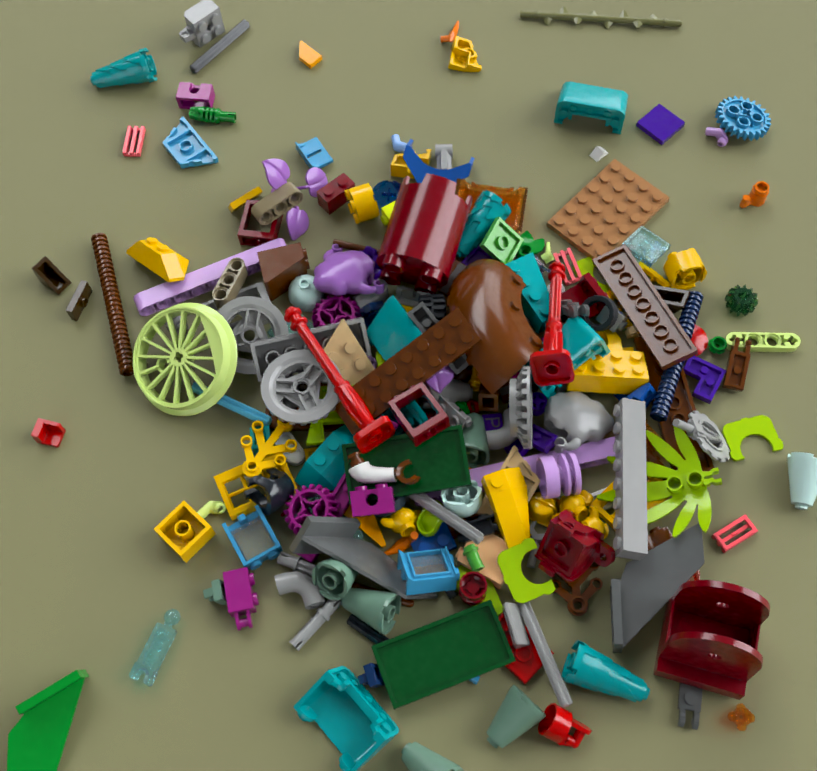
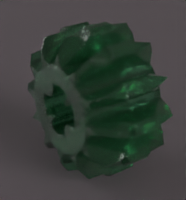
[725,284,758,317]

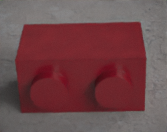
[316,173,355,215]

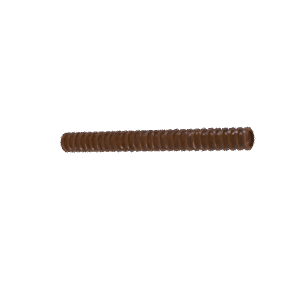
[91,233,134,376]

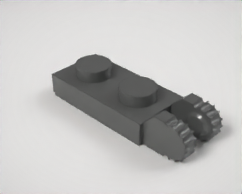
[561,299,590,318]
[677,683,702,730]

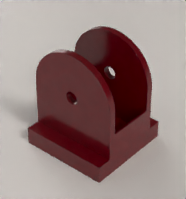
[653,580,770,700]

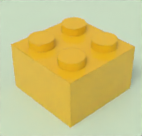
[154,501,216,563]

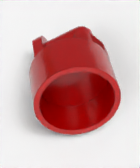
[538,703,592,748]

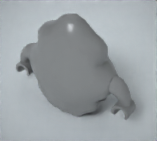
[544,384,615,453]

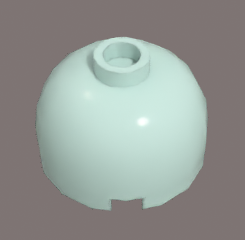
[288,274,325,312]
[441,480,483,518]

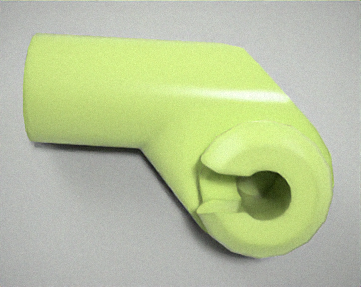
[197,501,226,519]

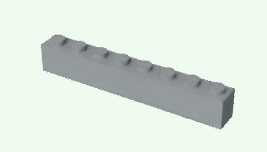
[613,398,648,560]

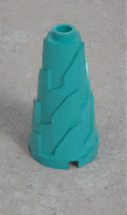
[90,48,158,88]
[456,190,512,258]
[561,640,650,702]

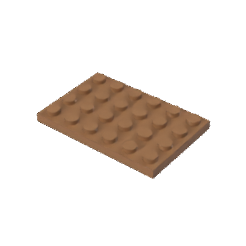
[546,159,670,259]

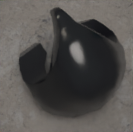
[244,468,295,515]

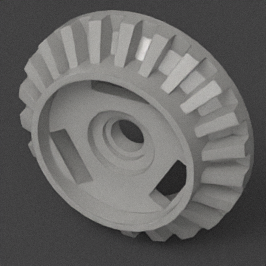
[218,296,289,374]
[261,349,341,426]
[509,366,533,449]

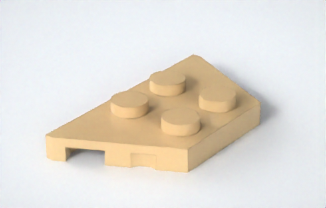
[323,319,375,385]
[476,445,540,515]

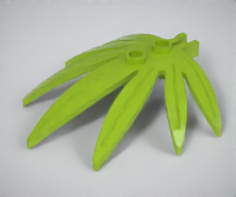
[596,426,722,538]

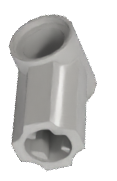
[435,144,453,170]
[352,279,388,309]

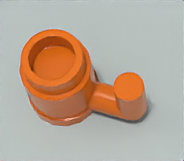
[740,181,769,208]

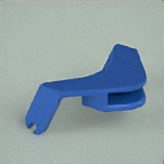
[403,139,475,183]

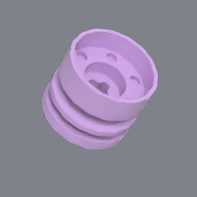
[536,452,582,499]

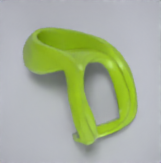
[417,500,444,537]

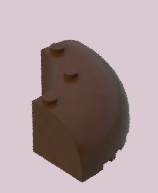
[447,259,543,395]

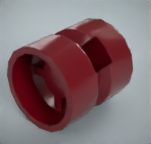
[459,571,487,606]

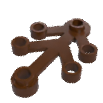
[552,564,603,616]

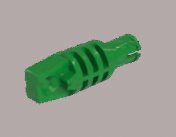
[189,106,236,123]

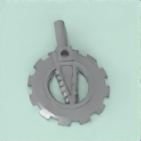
[673,411,730,463]

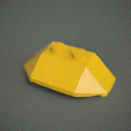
[126,237,189,282]

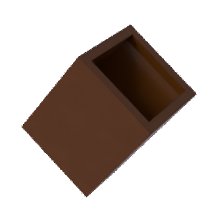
[257,242,310,301]

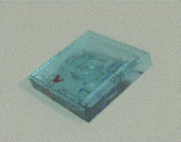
[621,226,671,268]

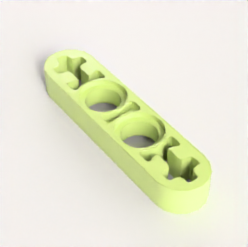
[725,332,801,352]

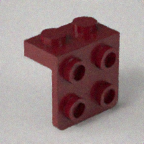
[561,272,609,319]

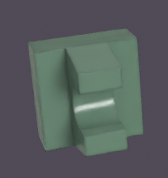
[203,579,227,605]

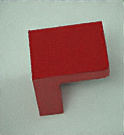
[31,418,66,448]

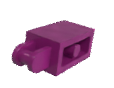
[222,567,259,631]

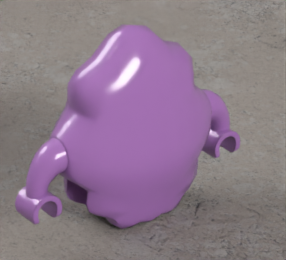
[313,244,385,296]

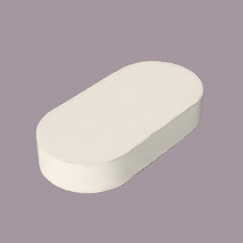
[275,432,305,466]

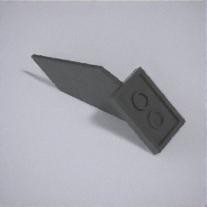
[289,516,439,599]
[610,523,705,653]

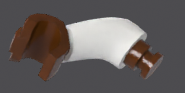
[347,451,421,485]

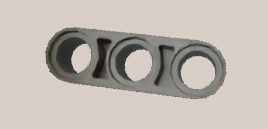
[251,182,303,225]
[212,257,248,309]

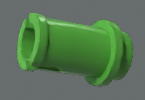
[463,544,485,572]

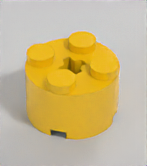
[344,183,380,224]
[663,248,707,290]

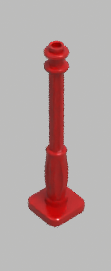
[284,306,395,454]

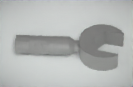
[527,521,545,568]

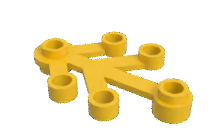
[240,419,297,478]

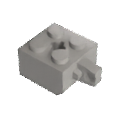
[179,0,225,48]

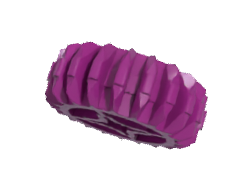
[311,295,362,328]
[284,483,339,535]

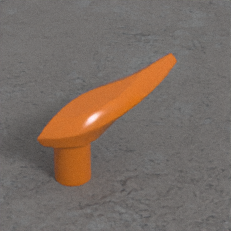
[440,20,459,43]
[384,531,418,555]

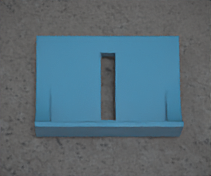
[295,137,333,168]

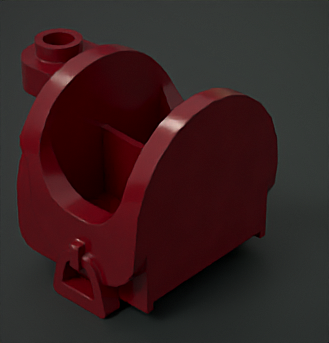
[534,509,616,582]

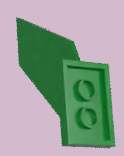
[7,669,89,771]

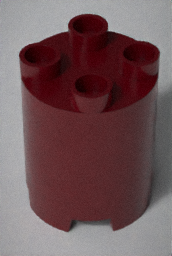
[376,173,472,294]

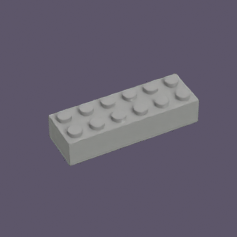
[249,317,372,382]

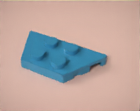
[162,116,219,168]

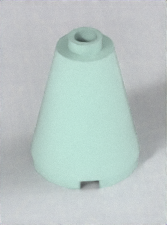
[787,452,817,510]

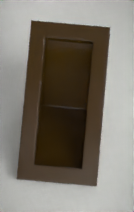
[31,256,72,295]
[654,285,690,314]

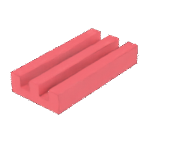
[122,126,146,157]
[553,247,582,286]
[711,514,758,553]

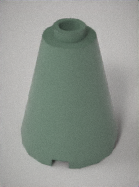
[463,412,490,469]
[311,557,359,601]
[341,587,401,635]
[486,684,546,748]
[401,742,464,771]

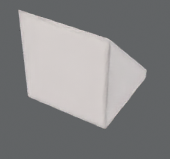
[589,146,608,162]

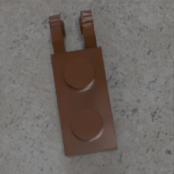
[722,337,752,392]

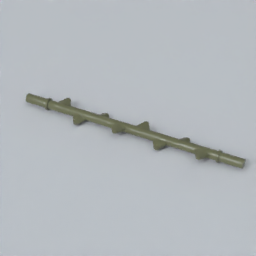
[520,7,682,29]

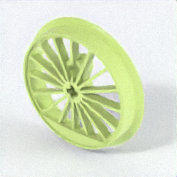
[133,303,238,416]

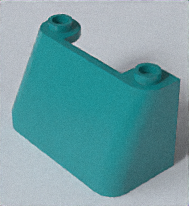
[554,81,628,134]
[366,295,422,361]
[524,316,611,399]
[293,666,399,771]

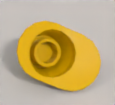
[528,492,560,528]

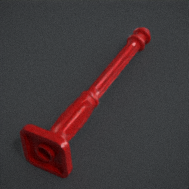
[530,261,575,386]

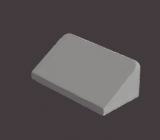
[502,602,530,649]

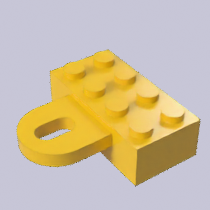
[566,329,649,394]

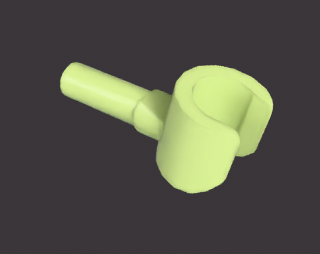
[541,242,554,264]

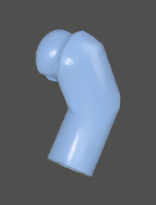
[391,134,407,154]

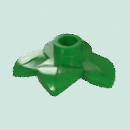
[516,231,545,258]

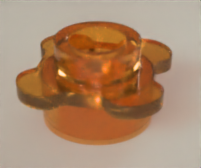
[728,703,755,731]

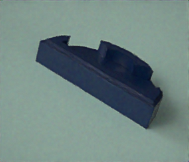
[359,301,384,317]

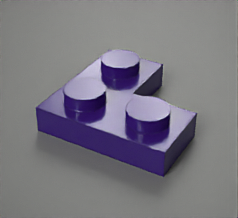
[683,356,727,404]
[504,424,558,457]

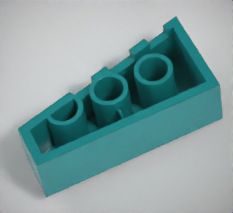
[505,252,550,334]

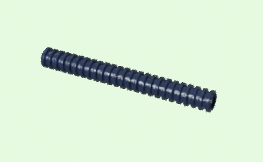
[650,291,704,422]

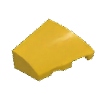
[448,36,482,72]
[391,149,432,179]

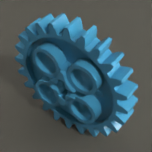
[715,96,771,141]

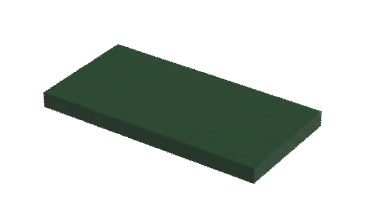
[342,424,472,505]
[371,600,516,710]

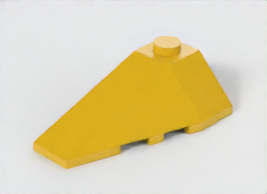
[481,467,531,553]

